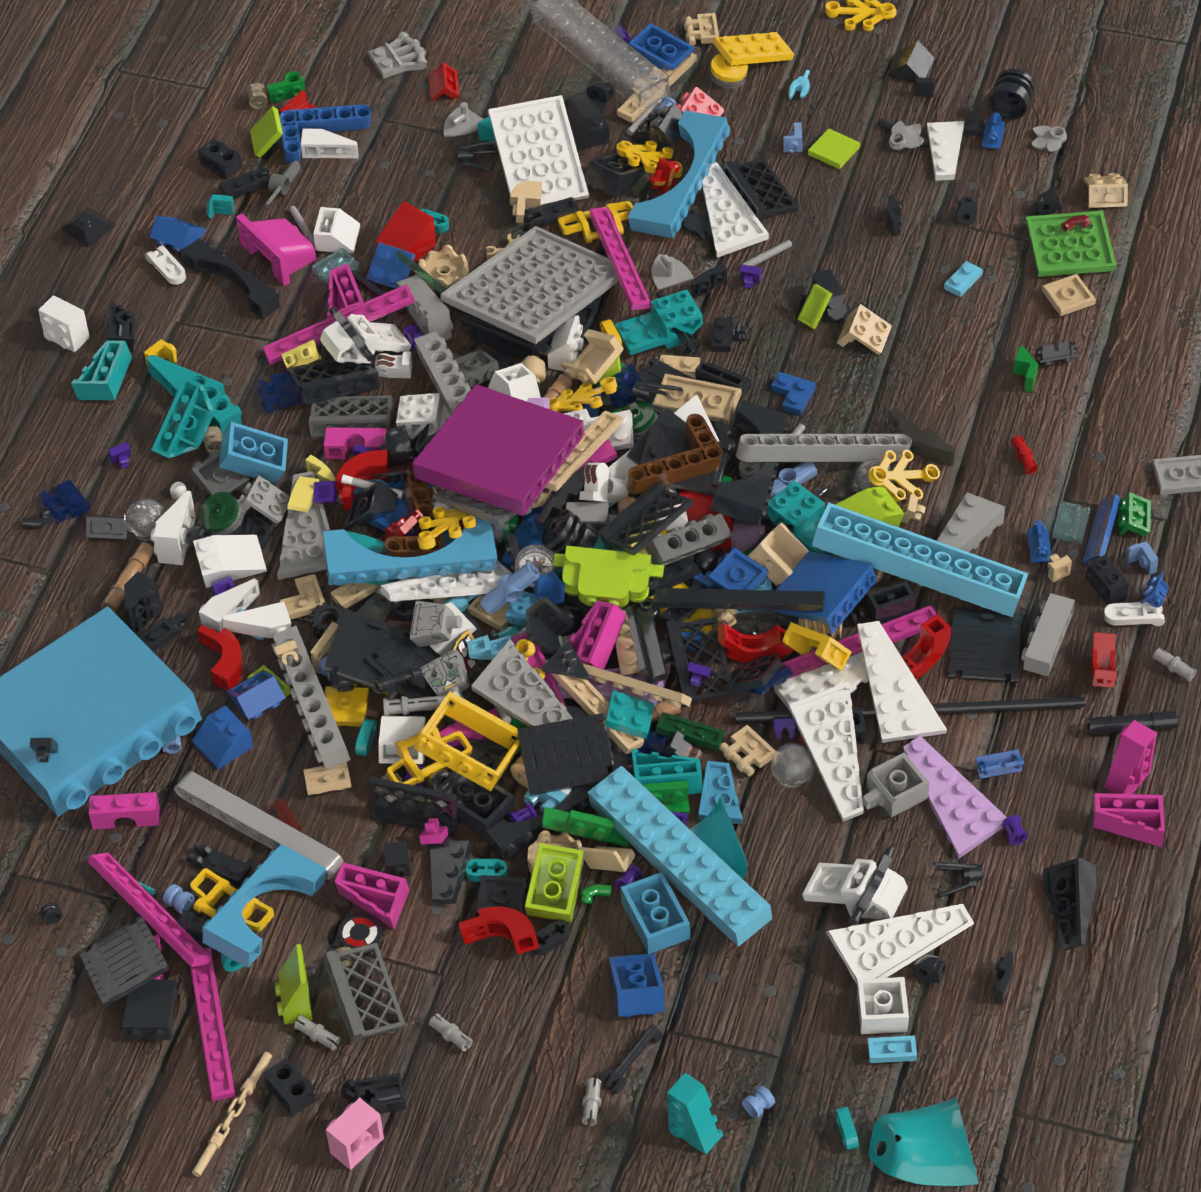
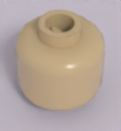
[521,356,546,386]

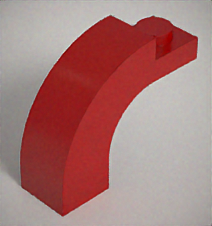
[336,450,389,510]
[902,614,951,680]
[717,623,793,663]
[197,625,244,691]
[1091,632,1117,687]
[458,907,539,955]

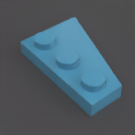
[699,761,743,824]

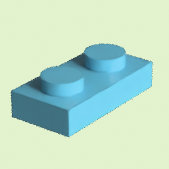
[944,261,983,297]
[868,1036,917,1063]

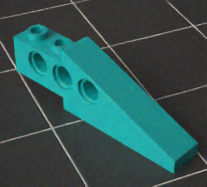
[146,355,242,434]

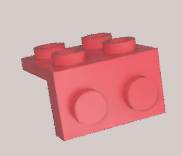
[677,87,724,116]

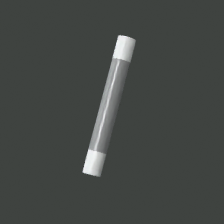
[341,475,403,499]

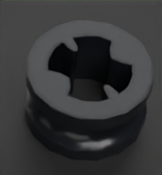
[40,902,63,924]

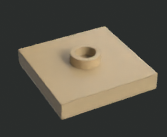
[1042,274,1096,316]

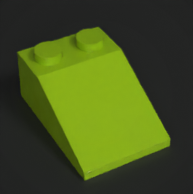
[835,486,905,527]
[525,843,584,923]
[275,944,312,1024]

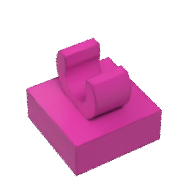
[419,818,448,844]

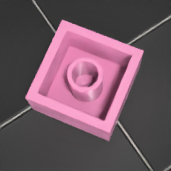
[326,1098,384,1170]

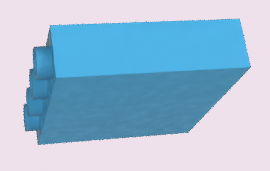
[0,606,202,817]

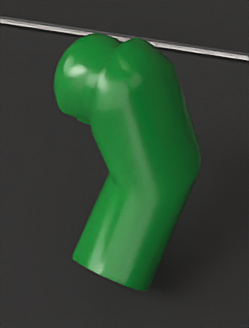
[580,884,612,903]

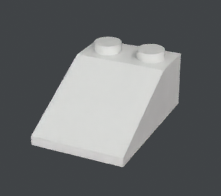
[151,491,196,565]
[193,535,267,588]

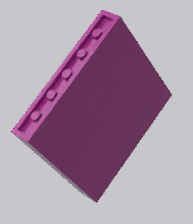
[412,384,585,516]

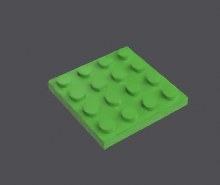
[1026,211,1116,277]

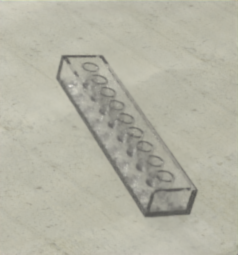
[530,0,670,111]

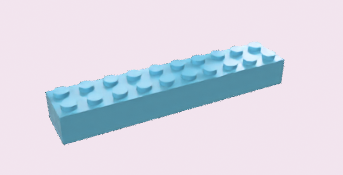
[812,503,1028,617]
[588,766,772,947]

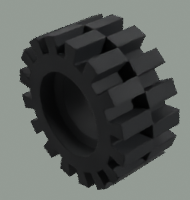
[309,602,344,639]

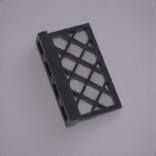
[723,159,798,223]
[287,358,379,405]
[598,482,693,556]
[666,617,734,707]
[369,776,462,837]

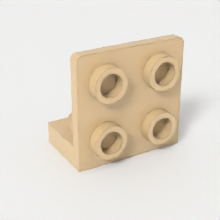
[1084,173,1128,208]
[837,304,891,354]

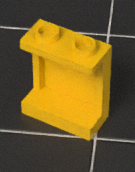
[782,623,851,671]

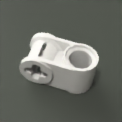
[607,477,629,507]

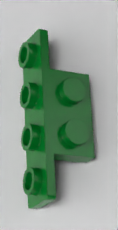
[542,807,629,847]

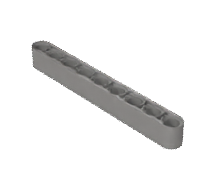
[736,434,912,462]
[174,771,344,880]

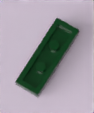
[655,712,725,752]

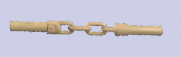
[192,1052,272,1177]

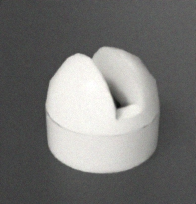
[170,482,187,500]

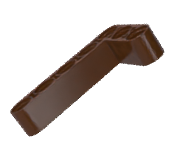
[626,413,722,494]
[380,470,443,558]

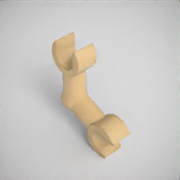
[486,233,520,260]

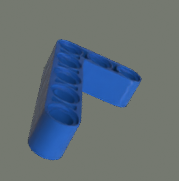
[280,105,371,164]

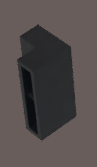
[695,361,752,404]

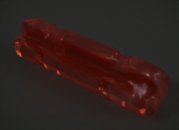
[273,799,302,832]

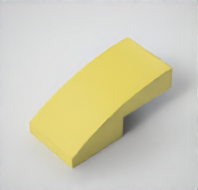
[306,455,336,482]
[288,476,320,512]

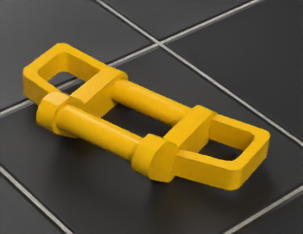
[558,201,633,243]
[387,727,472,785]
[190,868,275,932]

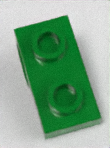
[267,71,306,104]

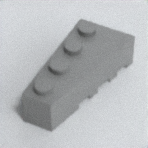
[397,275,453,340]
[937,492,1005,552]

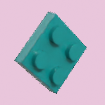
[604,690,655,739]

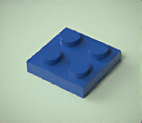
[366,242,415,289]
[708,548,768,590]

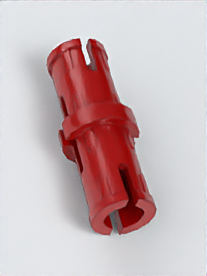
[1011,435,1038,474]

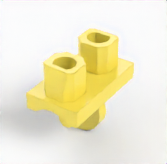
[281,340,322,368]

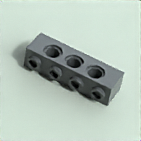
[645,514,732,566]

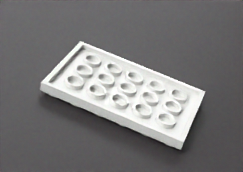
[488,95,589,211]

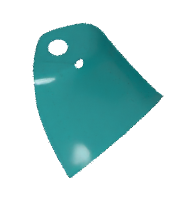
[675,796,747,902]
[869,1097,979,1186]

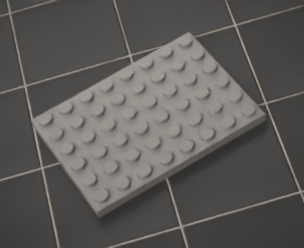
[441,226,619,344]

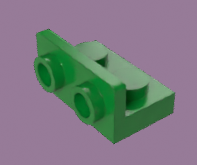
[1116,492,1151,537]
[643,780,690,814]

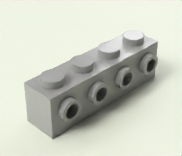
[1021,593,1075,676]

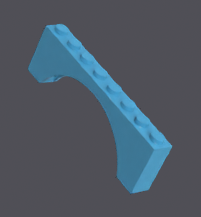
[628,110,730,238]
[322,518,497,586]

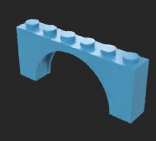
[202,844,326,968]

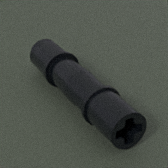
[1087,711,1177,735]

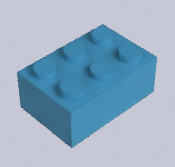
[219,422,288,484]
[621,872,690,955]

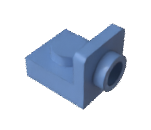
[783,122,802,152]
[1126,541,1158,575]

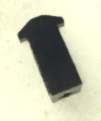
[812,269,850,323]
[108,303,135,353]
[341,1073,406,1114]

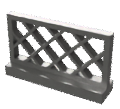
[309,395,393,437]
[435,489,532,526]
[323,943,406,1044]

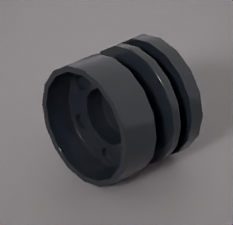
[989,69,1035,120]
[541,509,597,554]

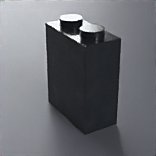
[122,980,179,1041]

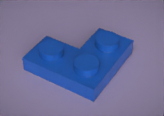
[771,372,816,416]

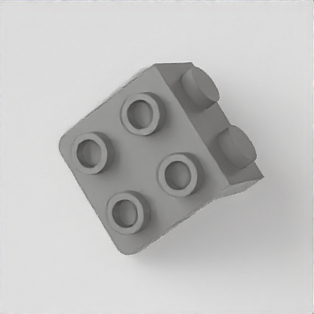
[237,476,290,523]

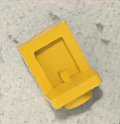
[144,339,177,364]

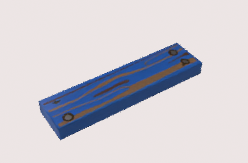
[1083,494,1120,565]

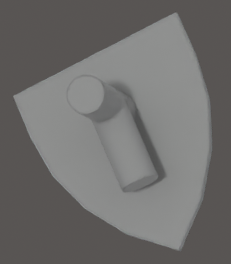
[443,102,484,137]
[652,254,694,290]

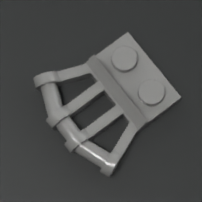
[368,32,427,79]

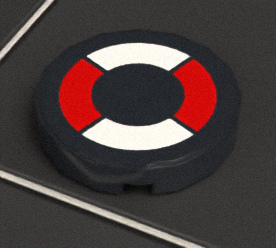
[337,913,383,955]

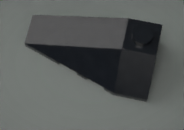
[568,92,610,151]
[1043,858,1097,950]

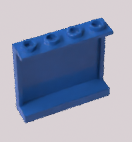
[766,551,876,634]

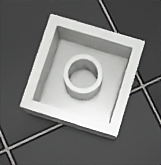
[38,295,90,352]
[857,977,909,1034]

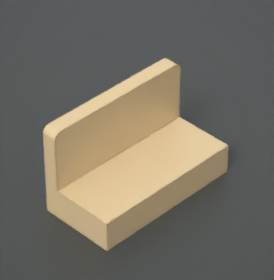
[580,846,636,872]

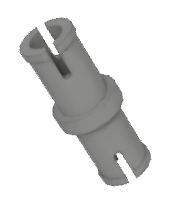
[1153,647,1197,682]
[429,1014,473,1051]
[294,1015,340,1051]
[582,1078,601,1126]

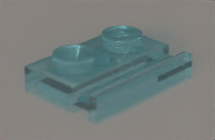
[312,248,360,286]
[1052,501,1091,544]

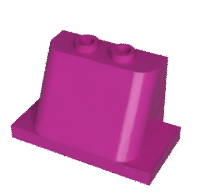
[236,214,316,286]

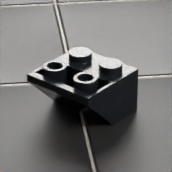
[635,104,683,149]
[124,571,162,634]
[861,580,915,624]

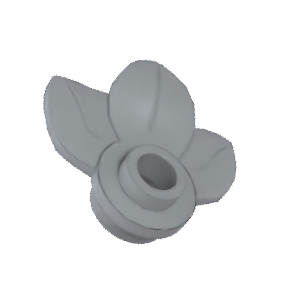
[889,121,924,150]
[1031,126,1067,152]

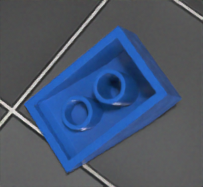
[628,23,695,71]
[609,953,665,1017]

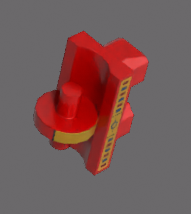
[649,158,680,195]

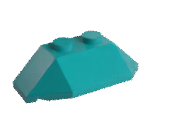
[151,376,215,458]

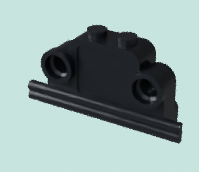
[459,312,553,360]

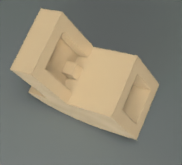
[510,181,542,224]

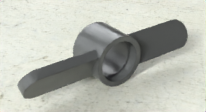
[264,161,300,209]

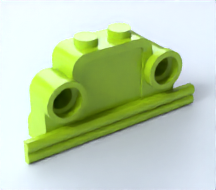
[553,546,664,607]

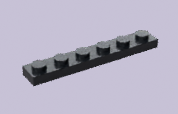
[577,557,700,619]

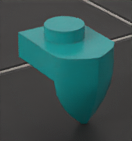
[206,194,235,218]

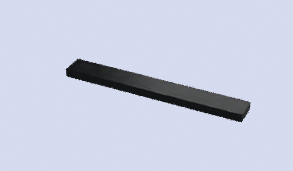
[653,588,825,611]

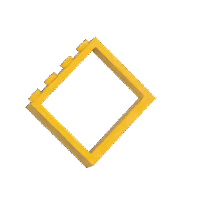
[413,691,520,791]

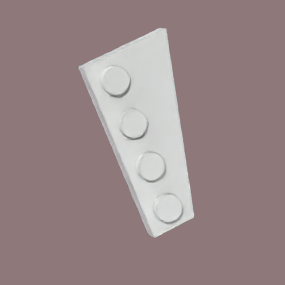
[927,121,964,181]

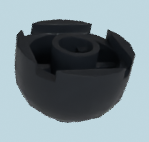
[380,424,414,466]

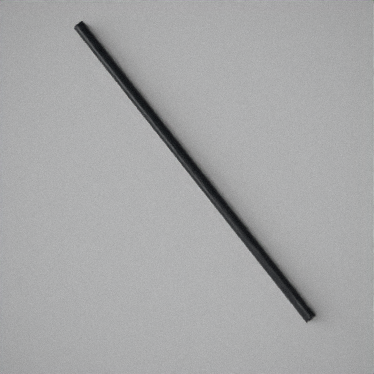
[736,697,1084,723]

